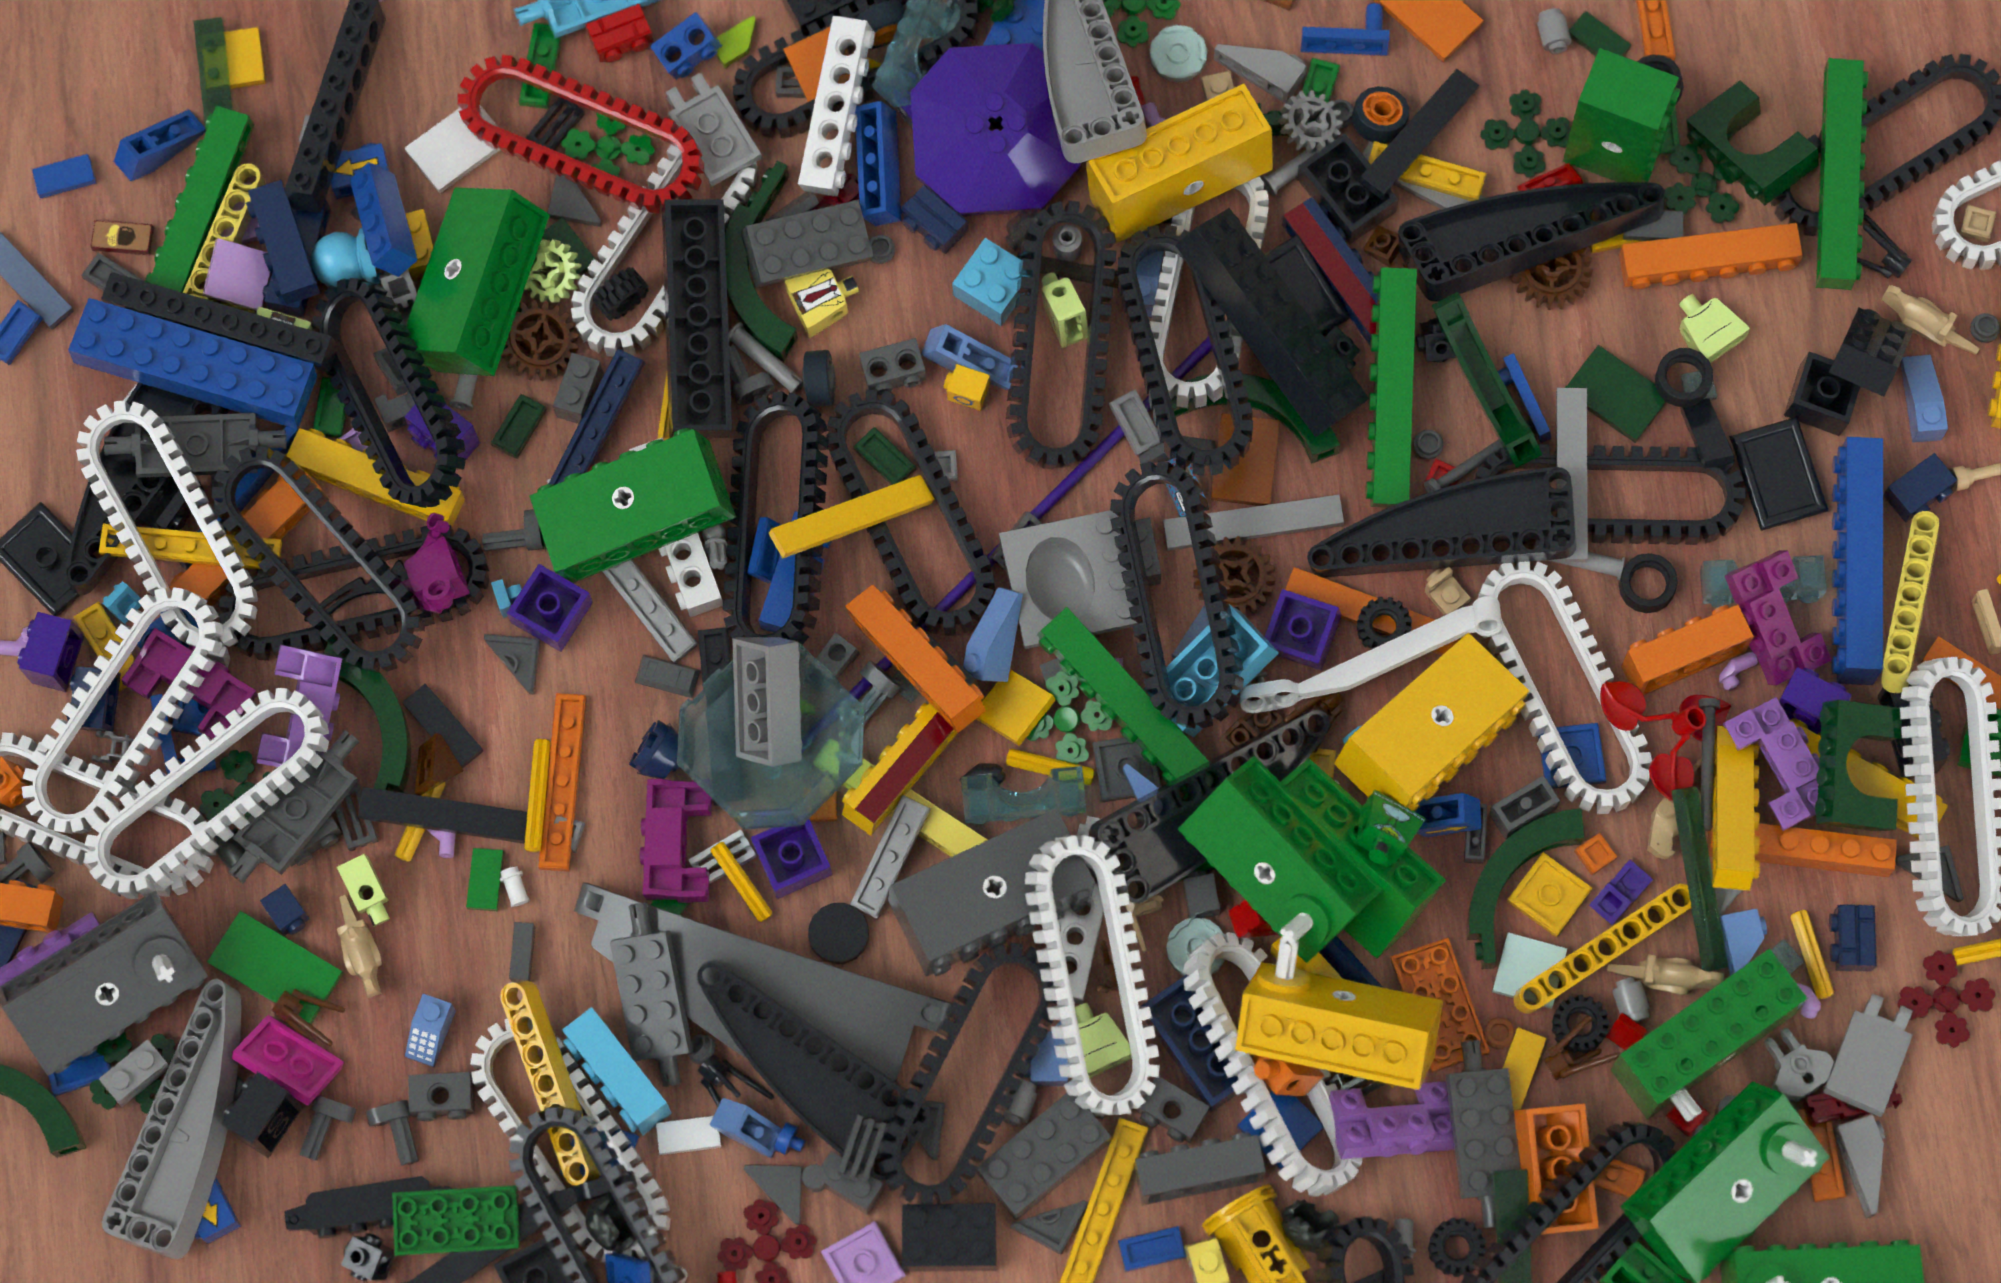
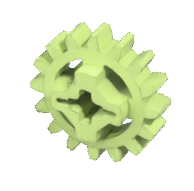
[524,239,582,303]

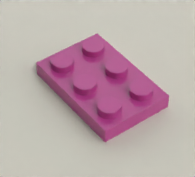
[231,1015,344,1106]

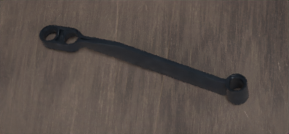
[403,1171,637,1283]

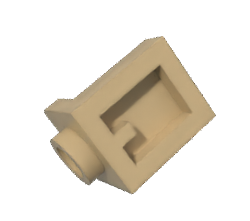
[1201,71,1234,101]
[1424,567,1471,616]

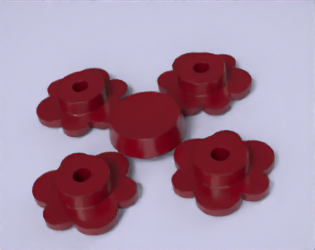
[1897,950,1996,1048]
[717,1199,816,1283]

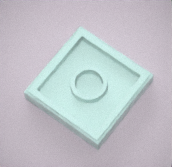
[1492,932,1567,1009]

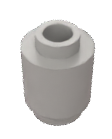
[1537,8,1572,54]
[1052,225,1082,262]
[1612,977,1651,1022]
[999,1078,1037,1126]

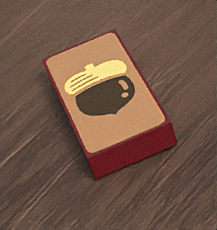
[91,220,154,255]

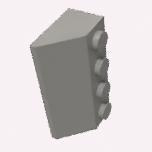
[733,637,802,767]

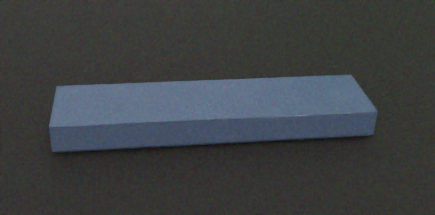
[0,232,74,330]

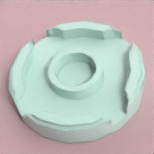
[1150,25,1207,82]
[1166,918,1225,976]

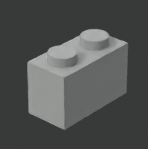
[99,1039,169,1107]

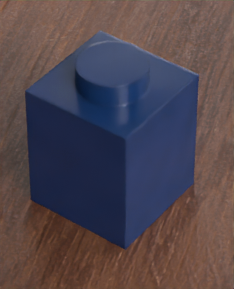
[260,884,310,936]

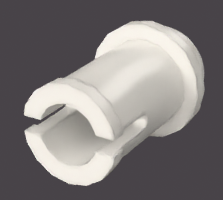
[500,866,530,907]

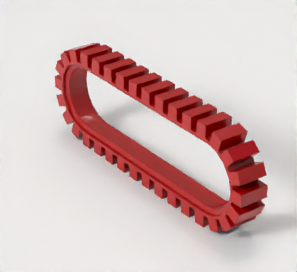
[457,55,704,213]

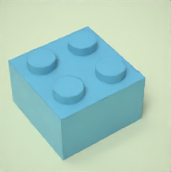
[952,238,1029,326]

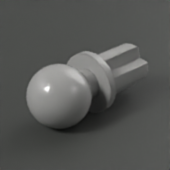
[702,524,728,570]

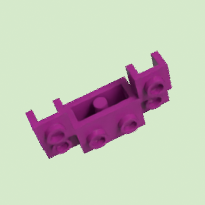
[1724,550,1832,685]
[121,628,257,740]
[640,779,712,903]

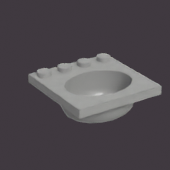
[999,510,1139,649]

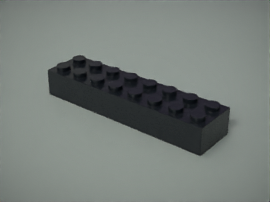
[662,199,732,438]
[1175,207,1369,437]

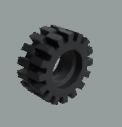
[593,267,649,321]
[1357,597,1412,650]
[1552,995,1609,1054]
[1428,1218,1486,1277]

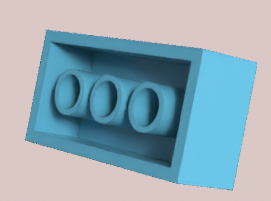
[1144,604,1279,737]
[562,1007,672,1136]

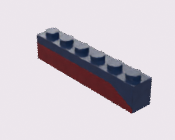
[1282,197,1377,353]

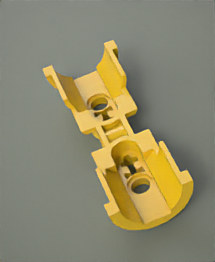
[1202,1184,1311,1283]

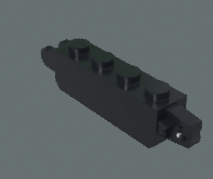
[285,1176,453,1239]

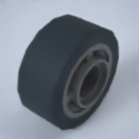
[803,350,836,407]

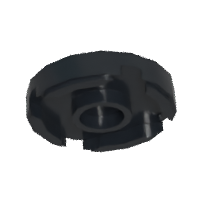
[808,903,869,964]

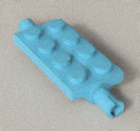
[514,0,661,38]

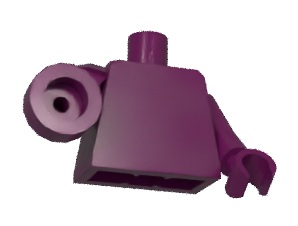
[395,513,470,614]

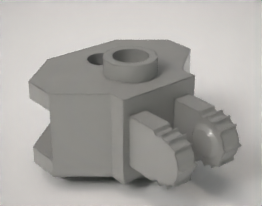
[1764,1027,1834,1102]

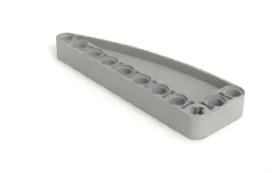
[1043,0,1147,164]
[102,979,241,1259]

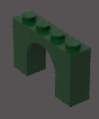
[1686,80,1819,205]
[1815,700,1902,832]

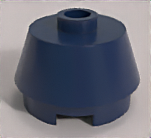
[629,720,686,779]

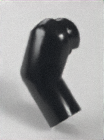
[959,763,1006,791]

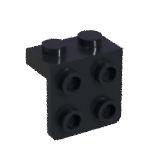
[127,480,206,530]

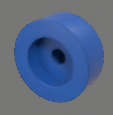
[774,1122,806,1155]

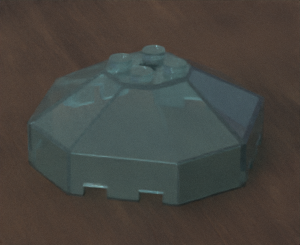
[677,642,865,830]

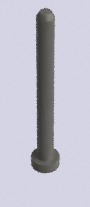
[1424,421,1534,493]
[1699,698,1720,831]

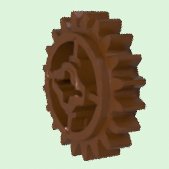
[1512,247,1593,310]
[501,300,579,381]
[1193,536,1276,616]

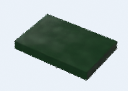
[1565,345,1666,443]

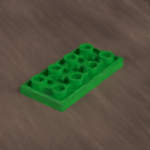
[207,911,344,1024]
[392,1185,520,1256]

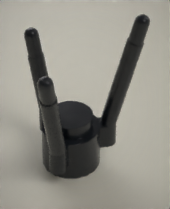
[1857,215,1912,279]
[698,1055,774,1107]

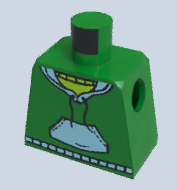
[1357,790,1426,864]

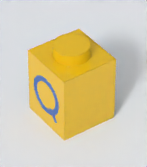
[943,364,991,411]

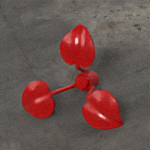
[1600,681,1731,804]

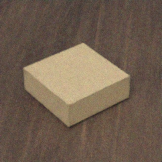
[1960,205,1996,242]

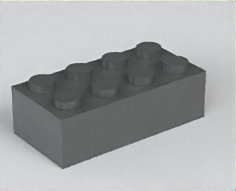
[741,200,873,288]
[977,1093,1111,1221]
[1134,1132,1266,1205]

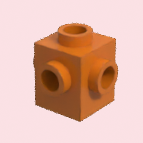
[0,756,31,809]

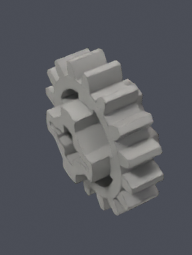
[1278,90,1343,154]

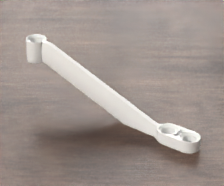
[1240,596,1502,713]

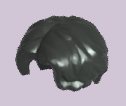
[585,1193,634,1254]
[1281,1199,1340,1253]

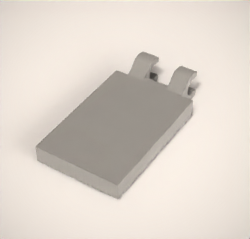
[665,73,762,186]
[1823,993,1913,1117]

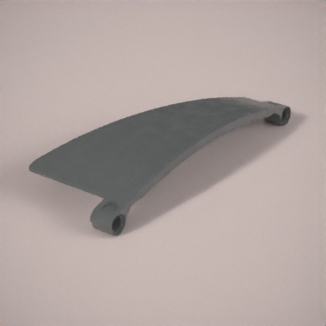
[574,882,951,1104]

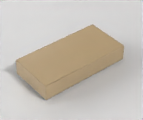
[1971,589,2001,655]

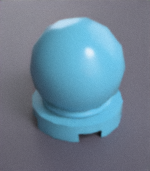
[311,228,381,287]

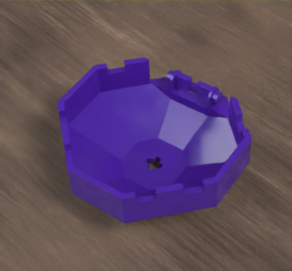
[911,43,1081,217]

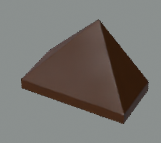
[414,733,464,796]

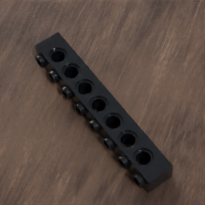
[284,0,386,213]
[101,272,339,373]

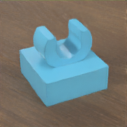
[491,579,522,618]
[102,581,141,624]

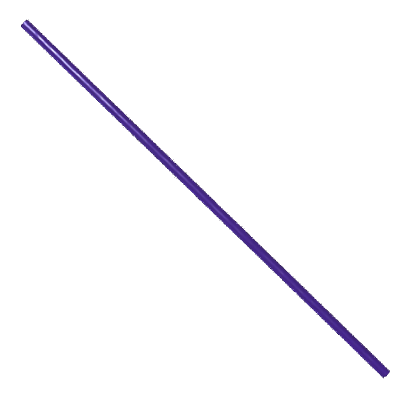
[801,336,1212,755]

